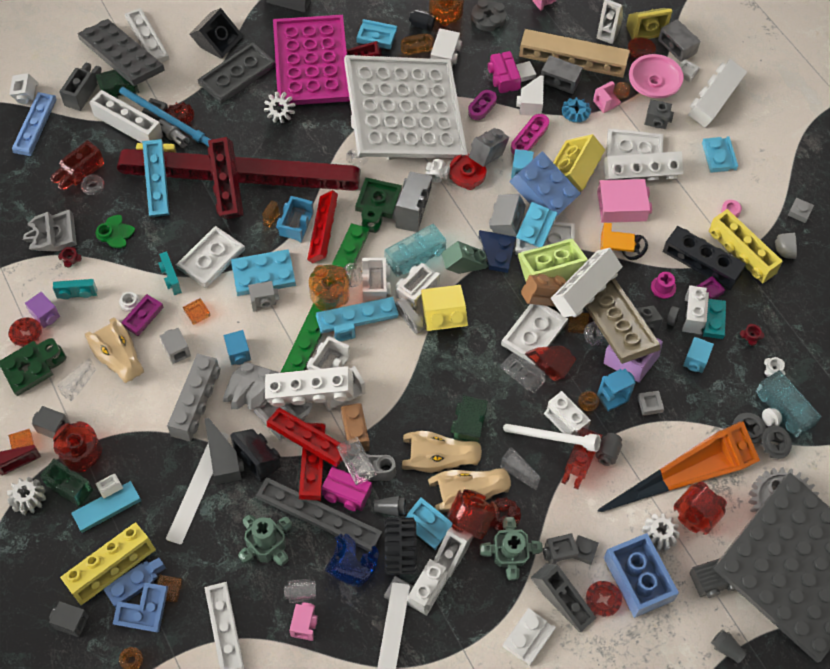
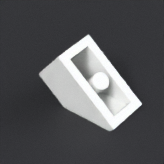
[516,76,544,115]
[434,522,475,578]

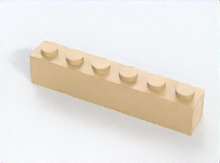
[519,29,630,78]

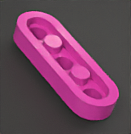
[511,114,549,155]

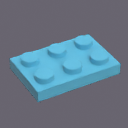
[231,249,296,296]

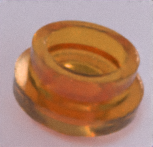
[614,82,630,100]
[578,391,599,411]
[119,647,143,669]

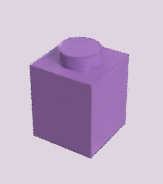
[25,291,60,328]

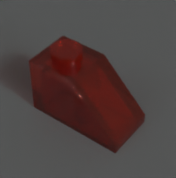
[525,346,576,381]

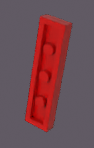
[307,190,338,263]
[266,407,349,467]
[299,423,326,501]

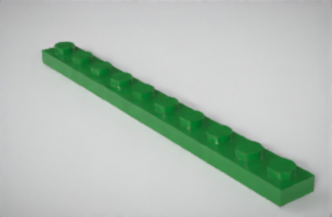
[280,223,369,373]

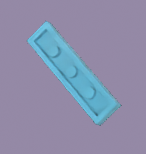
[142,139,170,217]
[316,297,399,334]

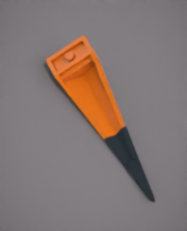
[597,422,760,512]

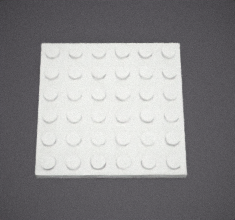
[344,55,467,158]

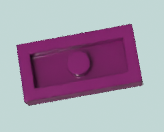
[121,294,164,336]

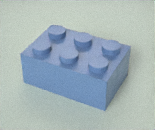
[509,151,581,216]
[604,533,679,618]

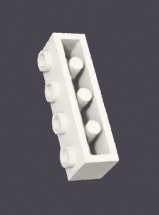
[688,59,747,127]
[90,90,163,143]
[603,151,683,181]
[551,248,623,317]
[265,366,353,407]

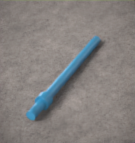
[119,87,211,147]

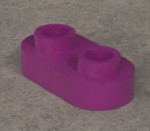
[468,90,497,120]

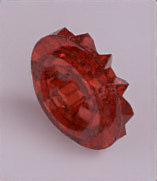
[628,37,656,59]
[165,101,194,126]
[8,317,42,347]
[486,497,521,531]
[585,581,622,617]

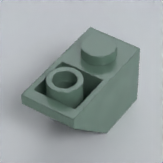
[441,241,488,274]

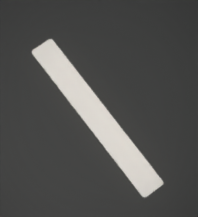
[166,432,229,544]
[377,582,410,669]

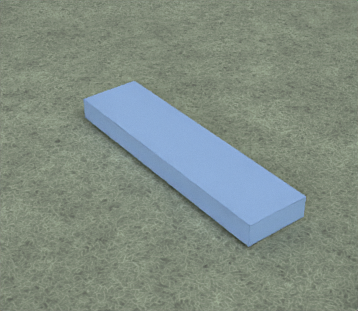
[12,92,57,156]

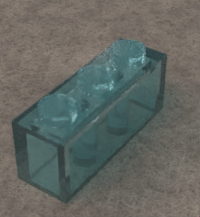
[384,223,446,277]
[756,370,821,438]

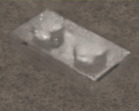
[337,437,377,485]

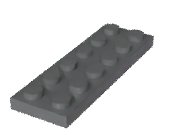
[77,19,165,86]

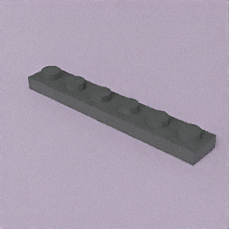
[256,477,382,553]

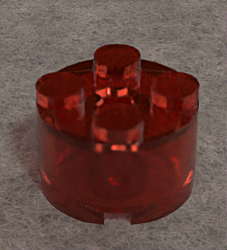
[53,421,102,472]
[674,482,727,535]
[447,489,498,539]

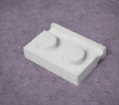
[502,608,556,666]

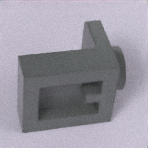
[543,533,579,564]

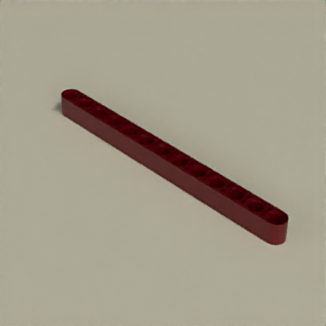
[117,149,361,191]

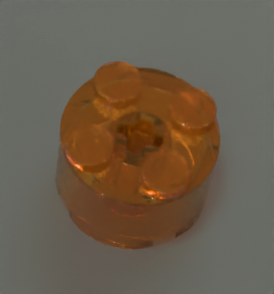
[429,0,464,26]
[309,265,350,311]

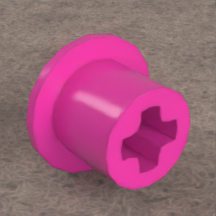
[651,272,676,299]

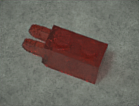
[50,140,105,190]
[561,427,602,490]

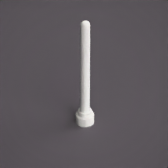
[503,424,601,452]

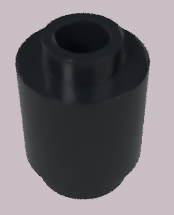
[409,9,436,30]

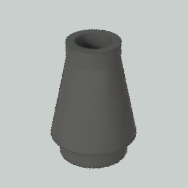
[374,495,407,517]
[711,629,747,663]

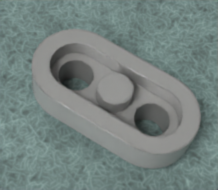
[395,298,425,334]

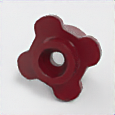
[58,247,82,268]
[740,324,764,346]

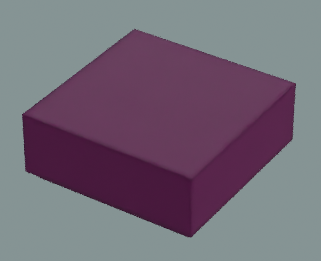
[697,276,725,299]

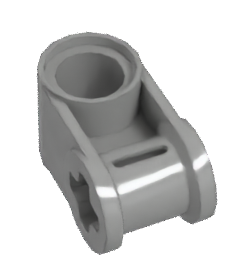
[355,454,396,481]

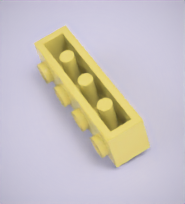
[708,209,783,283]
[60,522,156,605]

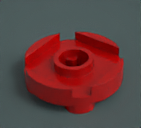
[449,154,487,190]

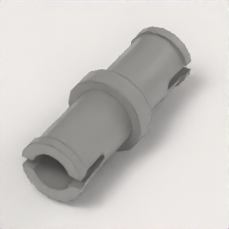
[159,119,189,148]

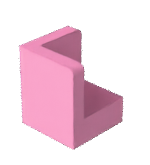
[593,81,621,113]

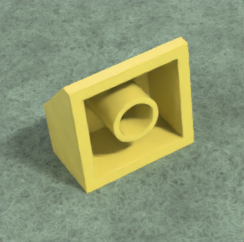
[626,8,672,42]
[421,285,468,331]

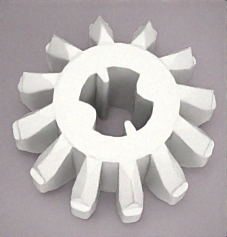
[264,92,296,123]
[7,476,46,515]
[642,513,680,551]

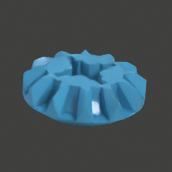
[562,97,591,122]

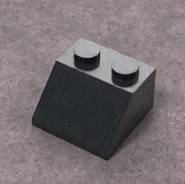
[189,8,243,59]
[230,429,281,482]

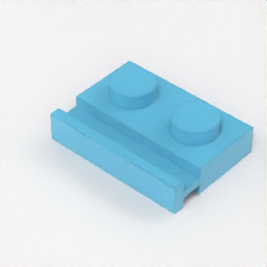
[357,19,397,49]
[702,136,738,173]
[516,202,558,247]
[405,497,454,550]

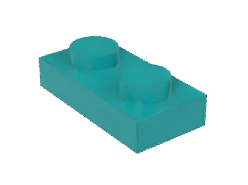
[158,251,182,295]
[53,279,97,299]
[703,299,726,339]

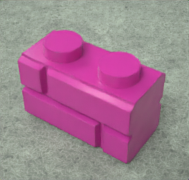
[488,51,521,93]
[322,466,372,511]

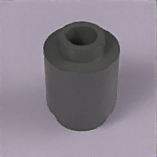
[595,433,622,466]

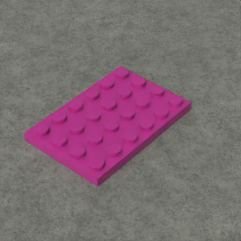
[273,15,350,106]

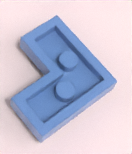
[113,582,169,632]

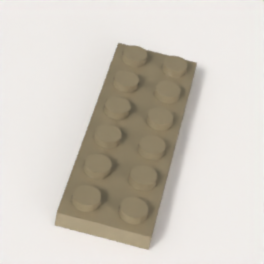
[585,278,661,364]

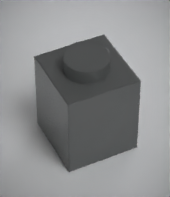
[32,406,69,441]
[49,601,89,637]

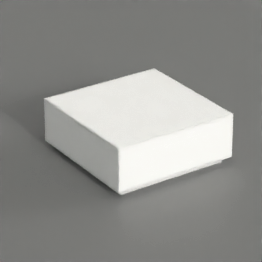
[679,59,700,82]
[516,61,536,82]
[96,474,123,499]

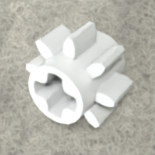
[425,159,449,183]

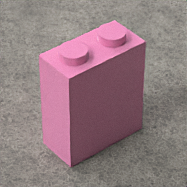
[597,179,652,223]

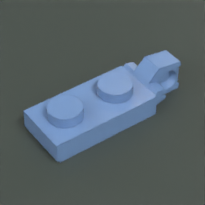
[103,558,166,609]

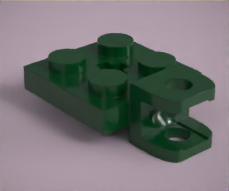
[355,177,402,233]
[0,338,67,396]

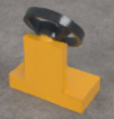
[600,223,648,260]

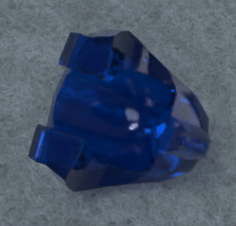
[325,534,379,587]

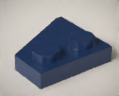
[478,230,516,273]

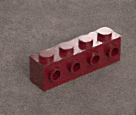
[208,137,244,219]

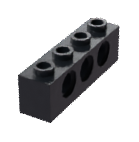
[662,225,746,290]

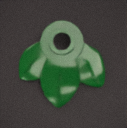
[95,215,135,248]

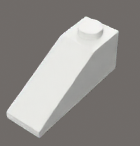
[597,0,623,44]

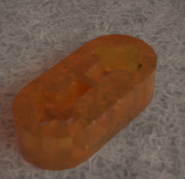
[401,34,433,54]

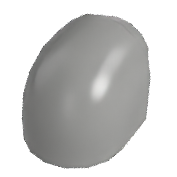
[775,233,797,259]

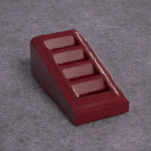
[346,41,382,57]
[0,444,41,475]

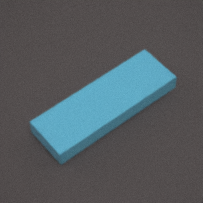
[71,481,141,533]

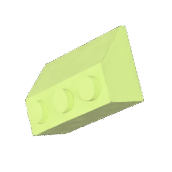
[518,239,588,282]

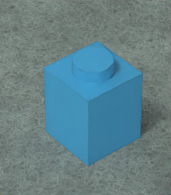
[223,330,251,365]

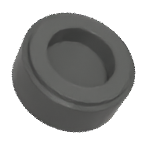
[667,306,680,327]

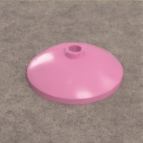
[629,54,684,98]

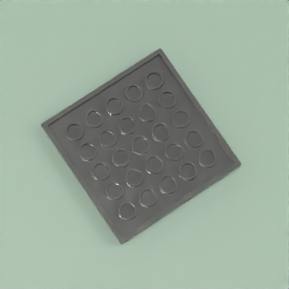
[712,473,830,663]

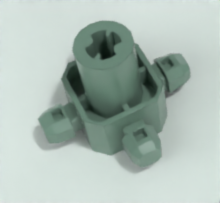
[238,514,293,566]
[480,517,543,581]

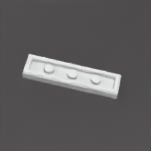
[125,8,169,62]
[204,582,245,669]

